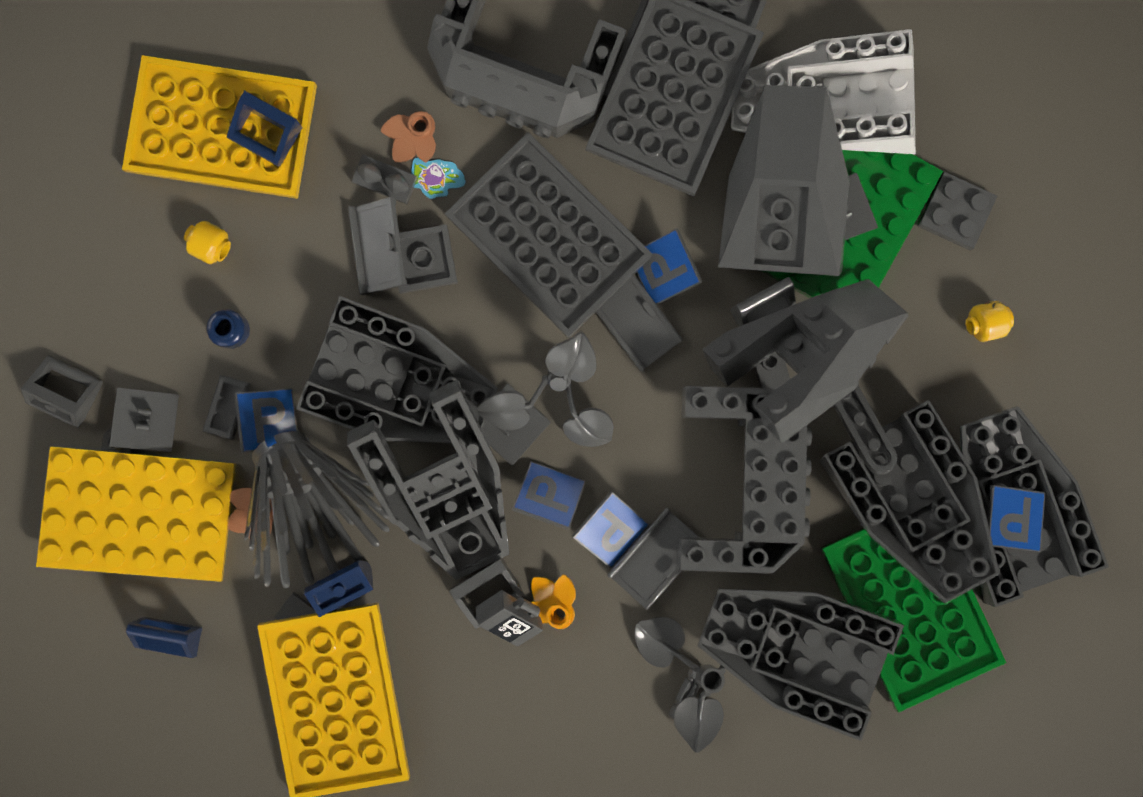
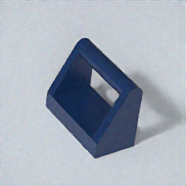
[227,91,303,167]
[304,560,373,617]
[126,617,202,658]

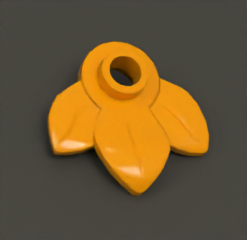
[531,574,576,629]

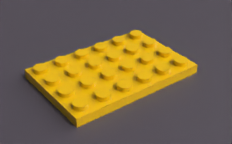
[122,55,317,199]
[36,446,236,582]
[257,602,410,797]

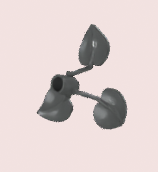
[477,331,614,447]
[635,617,726,753]

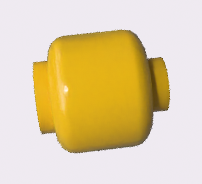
[184,220,231,264]
[966,301,1014,342]

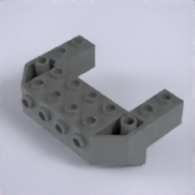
[427,0,626,138]
[677,386,812,573]

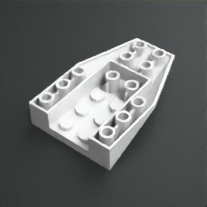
[731,29,916,154]

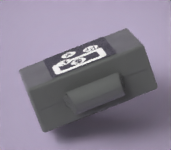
[476,590,543,647]

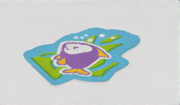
[411,158,466,199]

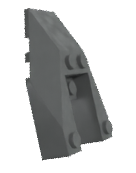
[702,279,908,443]
[347,380,510,580]

